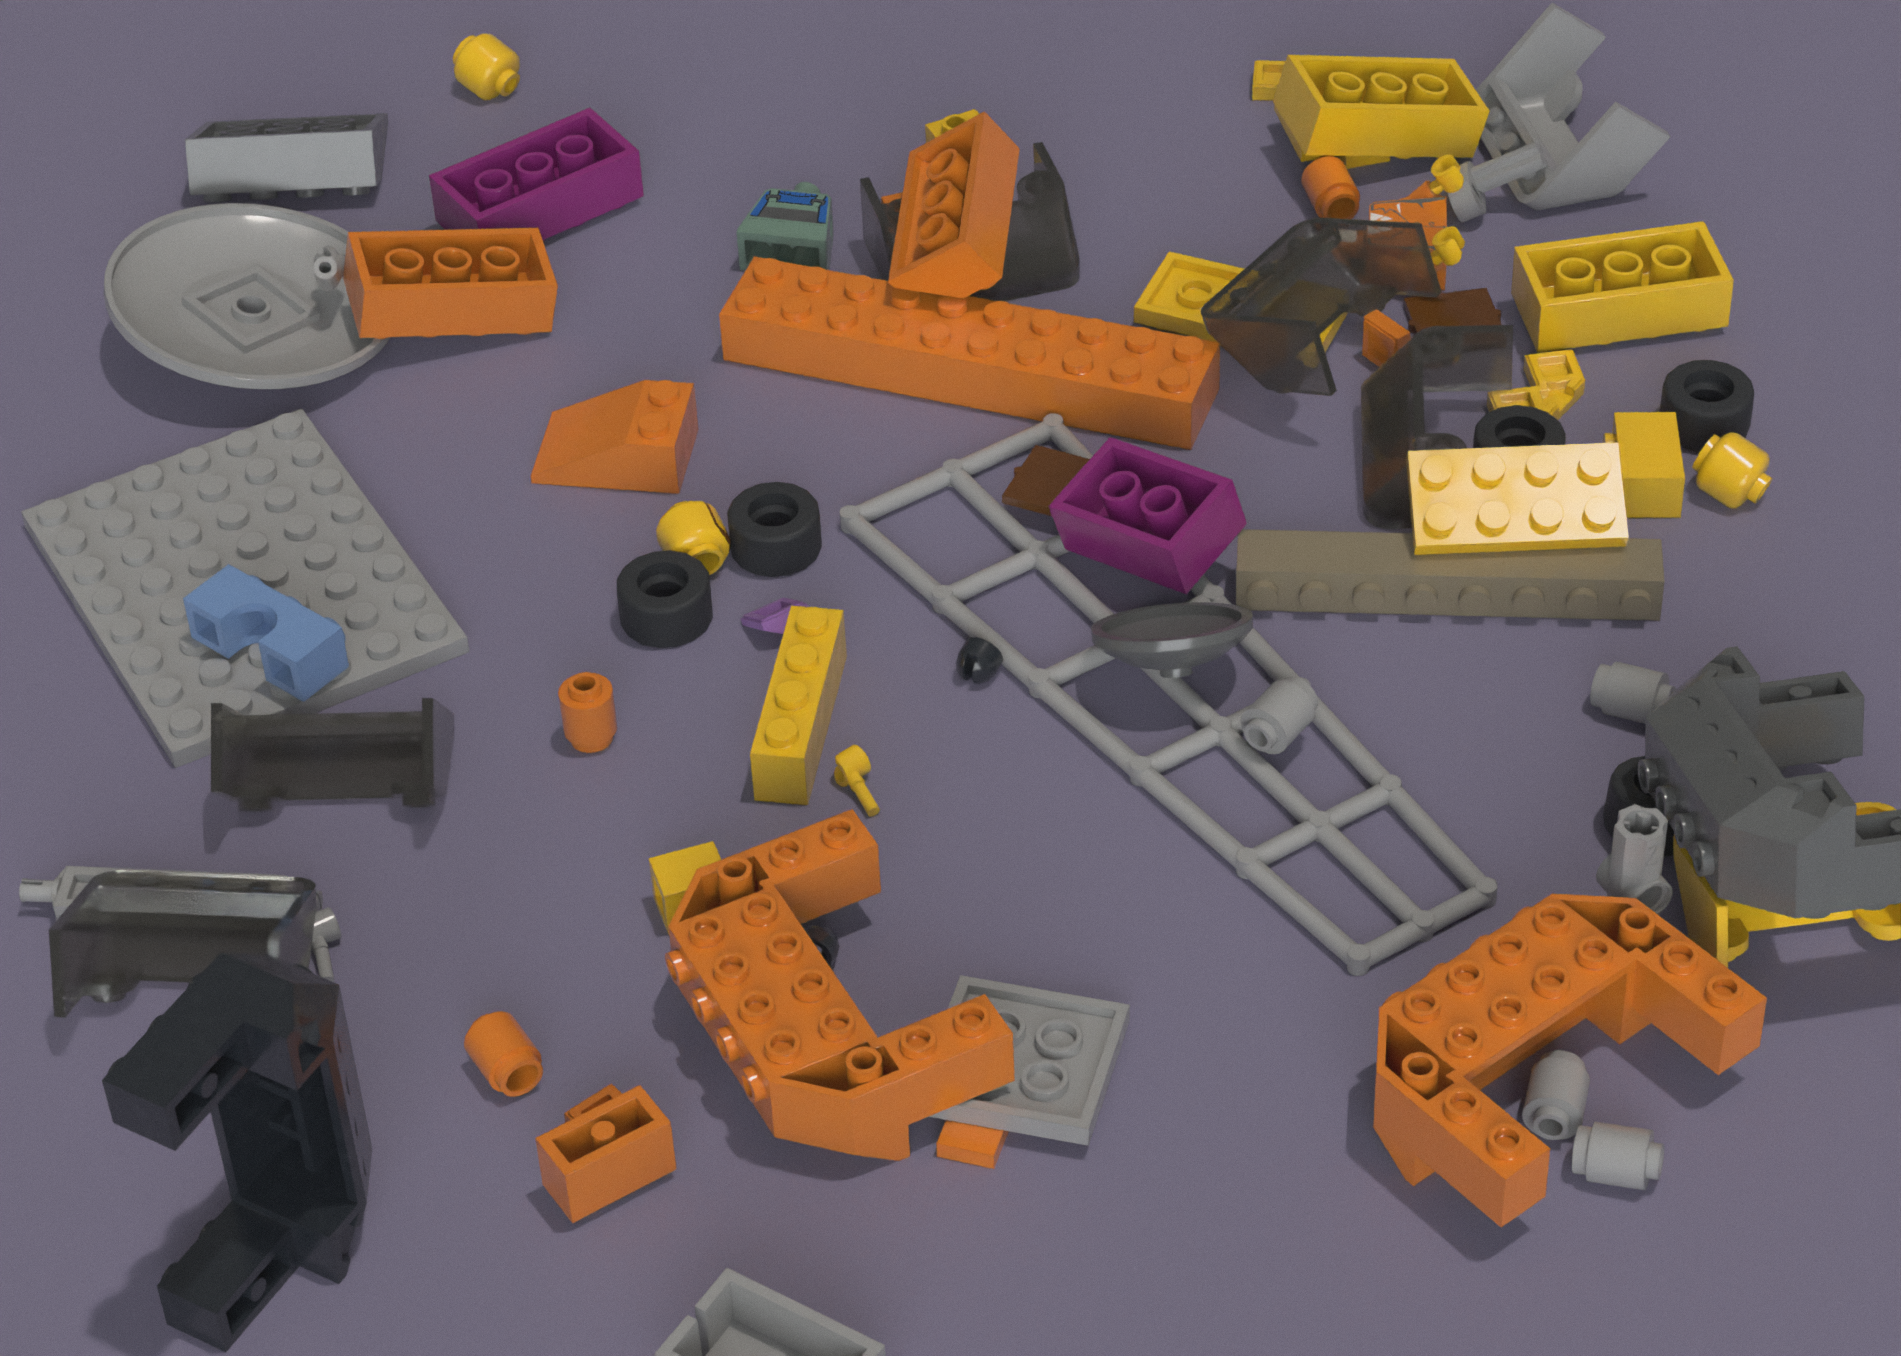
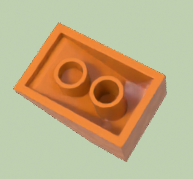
[530,380,699,494]

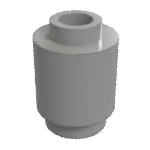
[1590,661,1676,724]
[1241,677,1318,754]
[1522,1050,1590,1140]
[1572,1121,1664,1190]

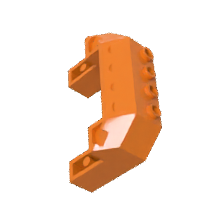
[665,809,1015,1161]
[1373,893,1767,1228]

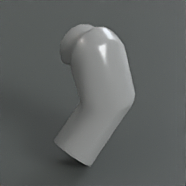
[313,246,345,291]

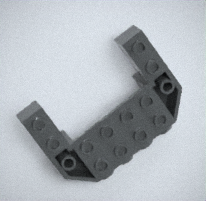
[1638,646,1901,919]

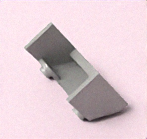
[1476,2,1671,210]

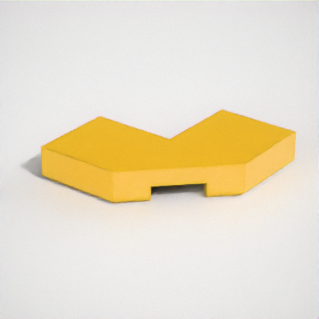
[1487,349,1585,420]

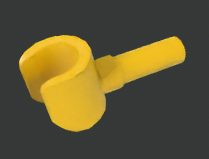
[834,745,880,817]

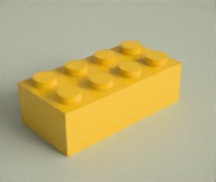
[1273,55,1490,159]
[1511,221,1734,353]

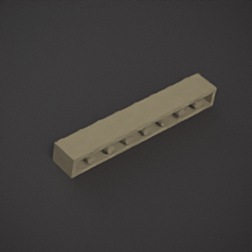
[1236,529,1665,621]

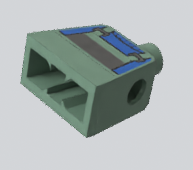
[737,182,834,270]

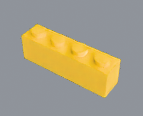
[750,606,847,805]

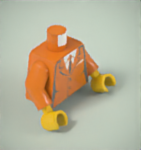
[1339,154,1465,290]

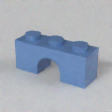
[183,564,349,702]

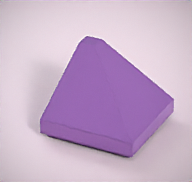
[740,597,808,634]

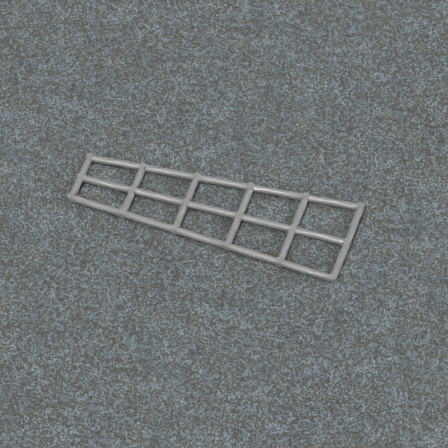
[840,413,1498,976]

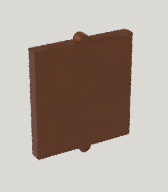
[1403,288,1507,355]
[1002,445,1090,516]

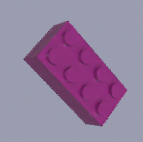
[429,107,644,241]

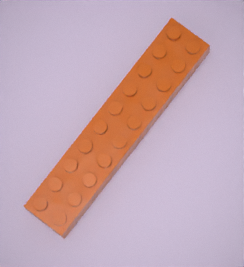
[719,256,1220,450]

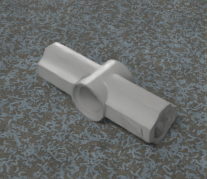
[1596,804,1673,915]

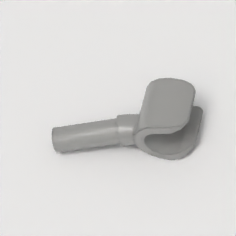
[303,907,341,982]

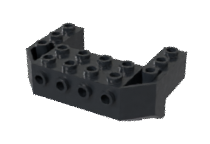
[102,952,372,1352]

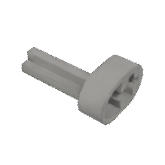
[1447,141,1548,223]

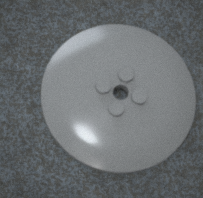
[104,203,390,389]

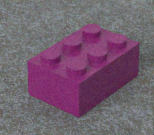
[1049,437,1247,595]

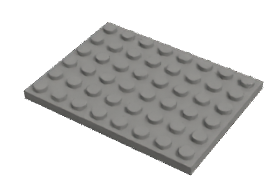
[21,408,469,768]

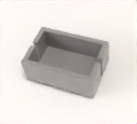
[654,1268,886,1356]

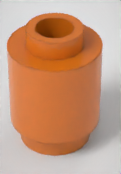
[1301,156,1360,224]
[558,672,617,753]
[464,1011,543,1097]

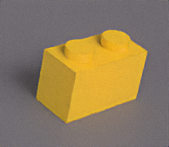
[1602,412,1685,518]

